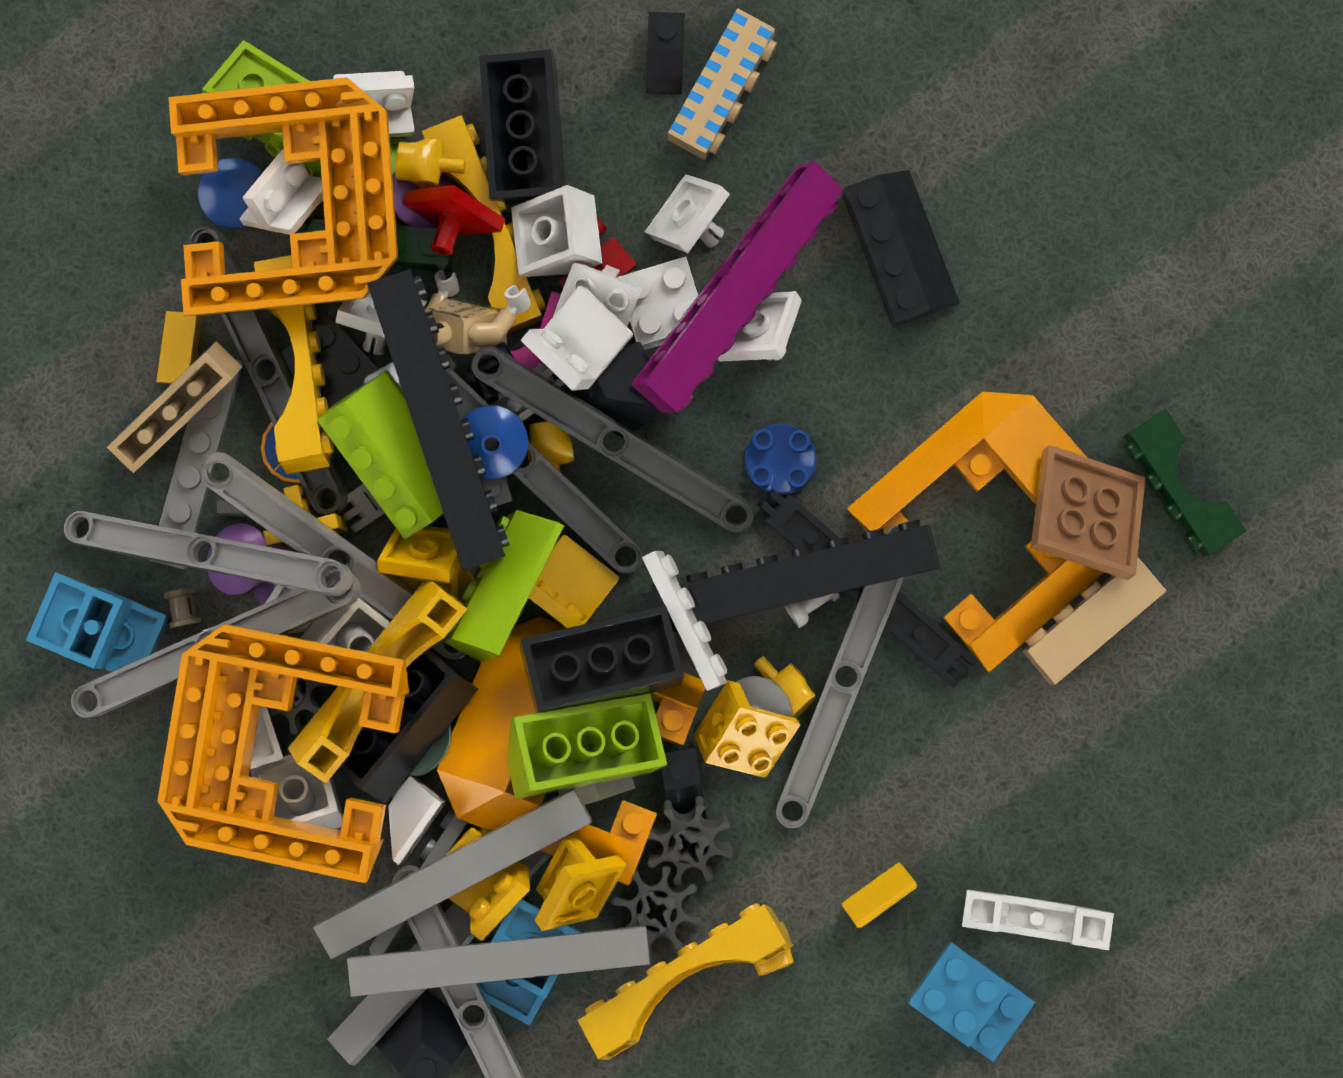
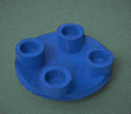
[198,157,263,229]
[745,423,817,495]

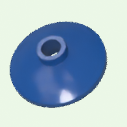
[462,405,528,479]

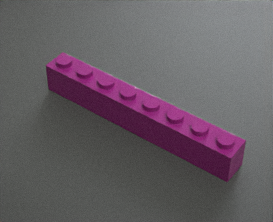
[631,161,844,413]

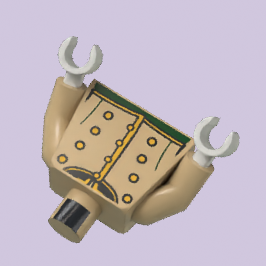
[425,270,531,354]

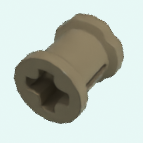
[163,587,203,629]

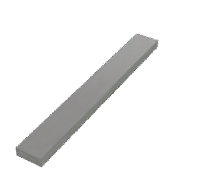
[313,787,593,959]
[327,851,551,1066]
[347,926,650,997]

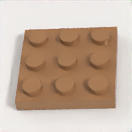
[1031,445,1146,580]

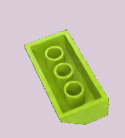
[317,370,444,539]
[443,510,564,663]
[507,693,667,799]

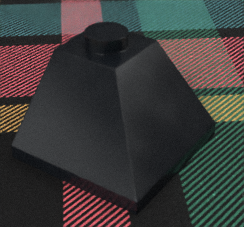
[570,342,662,438]
[375,990,468,1078]

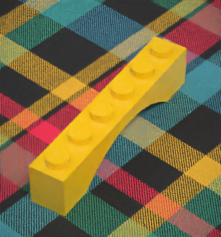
[422,115,546,334]
[254,255,334,475]
[287,579,467,784]
[577,903,793,1060]

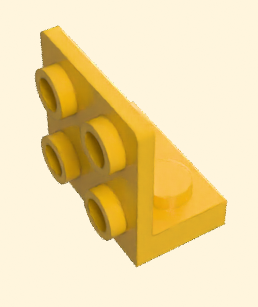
[528,535,619,628]
[694,680,800,778]
[446,828,530,941]

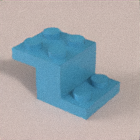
[26,572,169,672]
[479,899,581,1026]
[907,941,1036,1062]

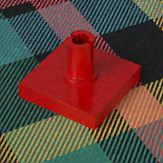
[402,185,505,256]

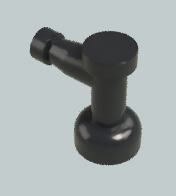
[461,342,515,404]

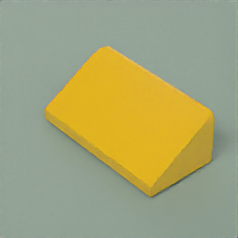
[156,311,202,384]
[841,862,917,928]

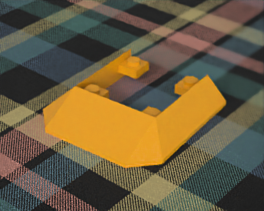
[169,77,398,317]
[847,392,1104,673]
[437,616,705,886]
[157,624,409,883]

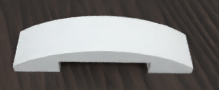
[962,890,1114,950]

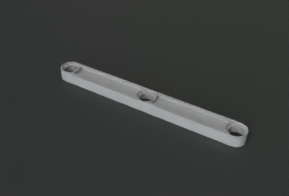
[201,452,466,660]
[64,511,352,596]
[776,524,904,828]
[71,572,361,718]
[392,865,525,1078]

